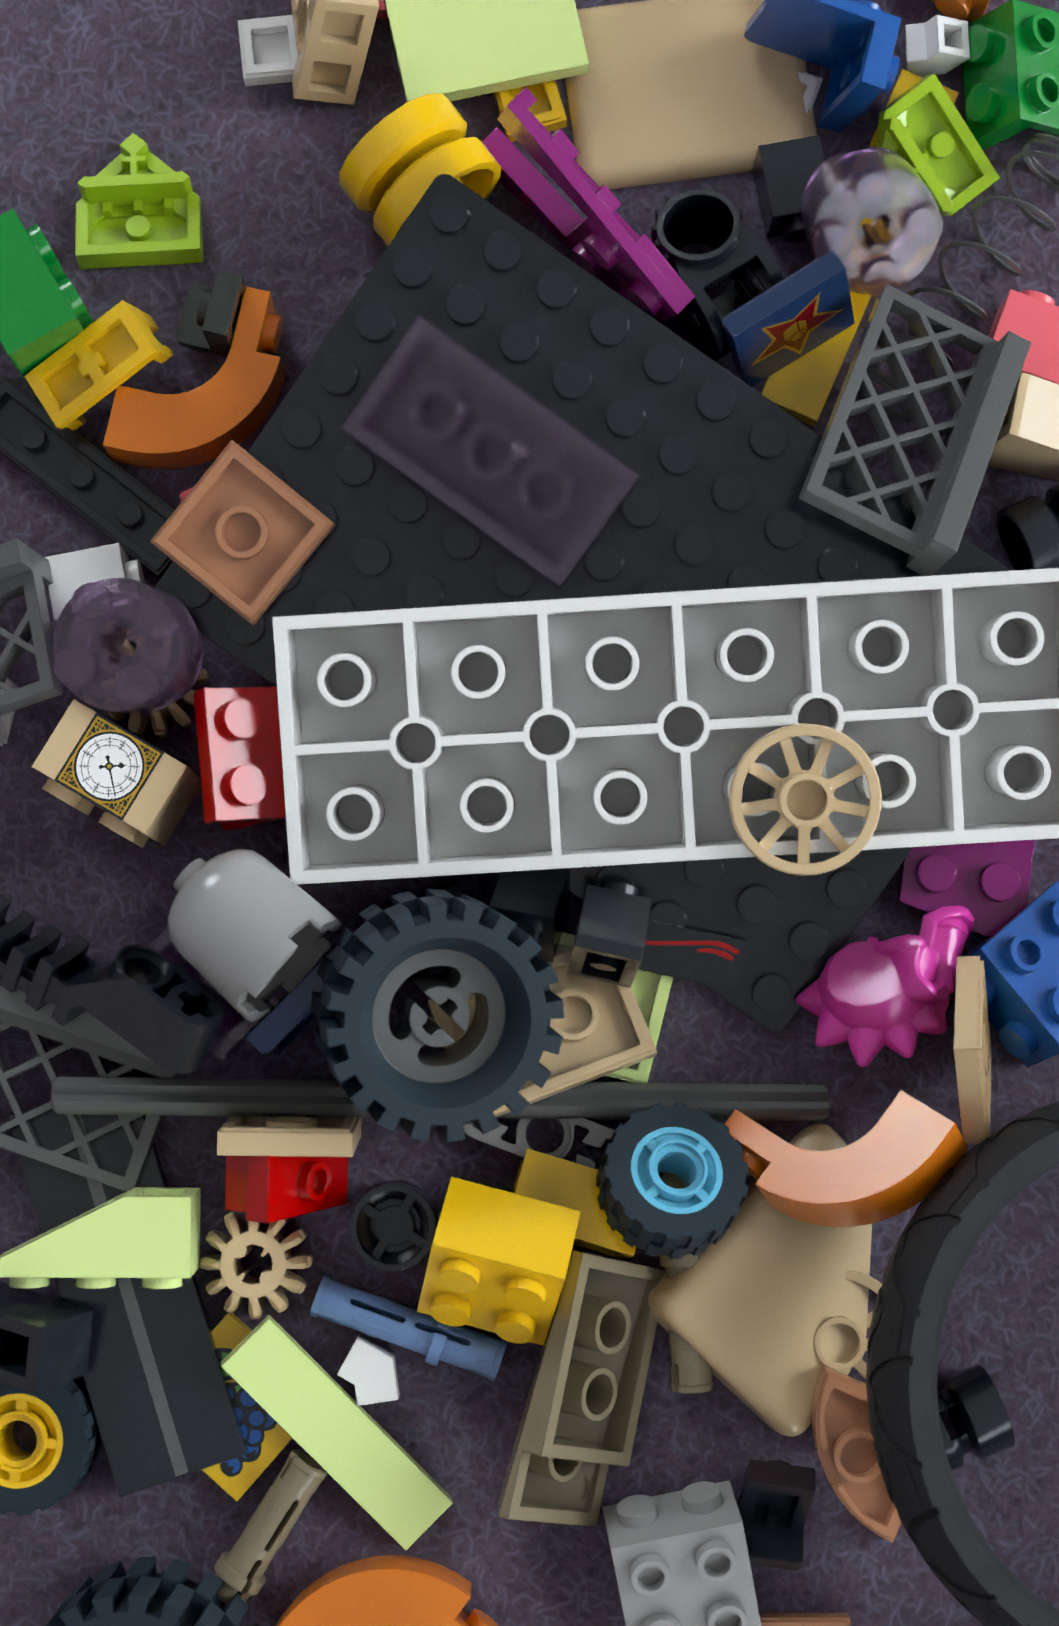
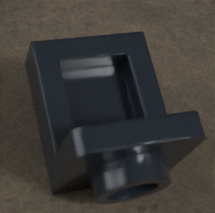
[737,1459,815,1571]

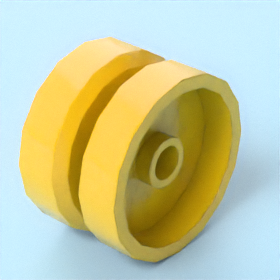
[339,93,501,247]

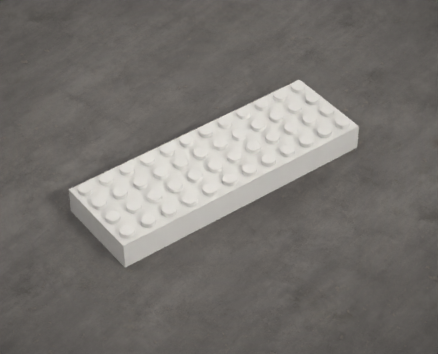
[272,568,1059,885]

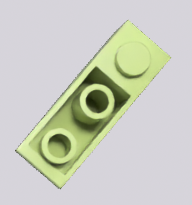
[0,1187,201,1289]

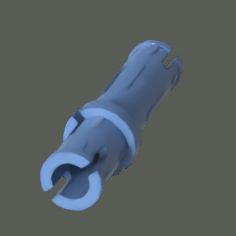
[310,1275,508,1382]

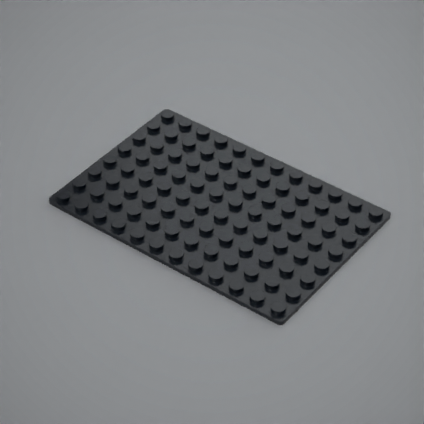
[153,174,1012,1032]

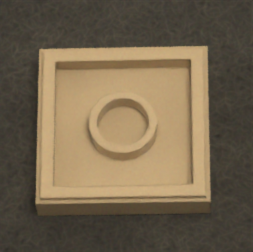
[954,956,992,1144]
[217,1116,362,1157]

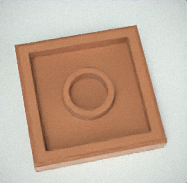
[150,440,336,625]

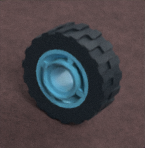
[596,1103,749,1259]

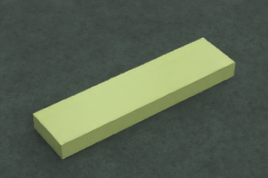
[221,1314,453,1550]

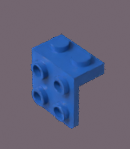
[744,0,902,133]
[961,881,1059,1068]

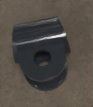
[651,184,785,362]

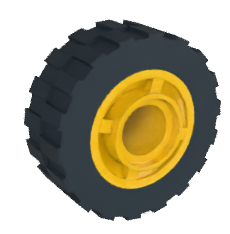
[0,1377,101,1516]

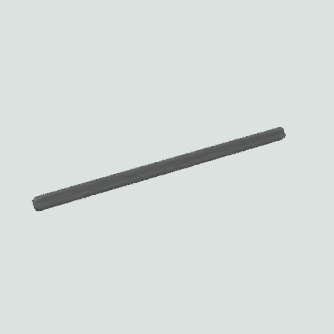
[51,1077,830,1121]

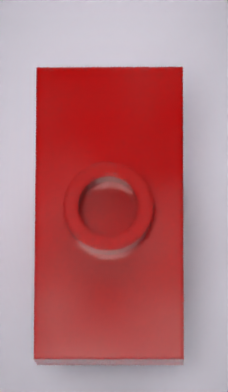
[225,1155,348,1223]

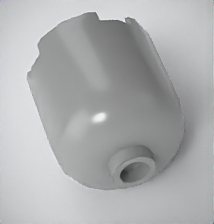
[167,849,342,1022]

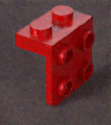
[193,687,286,831]

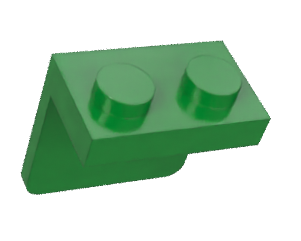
[963,0,1059,149]

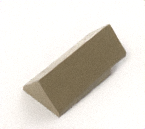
[497,1250,666,1527]

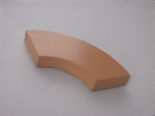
[812,1365,902,1543]

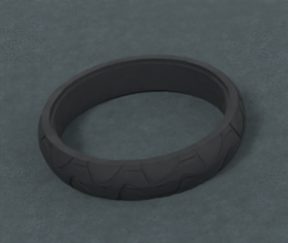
[866,1101,1059,1626]

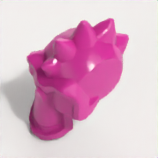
[796,905,975,1067]

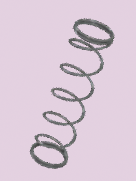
[857,133,1059,423]

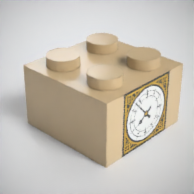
[32,699,201,848]

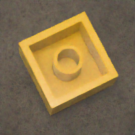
[417,1177,581,1346]

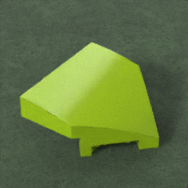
[874,73,1000,216]
[76,133,203,270]

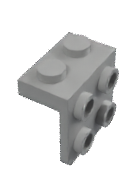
[602,1480,761,1626]

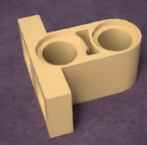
[291,0,379,105]

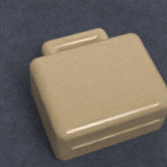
[565,0,818,190]
[648,1123,872,1437]

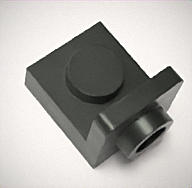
[176,270,247,357]

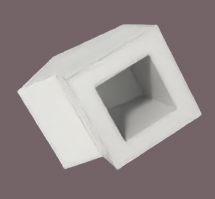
[905,15,970,76]
[337,1334,400,1406]

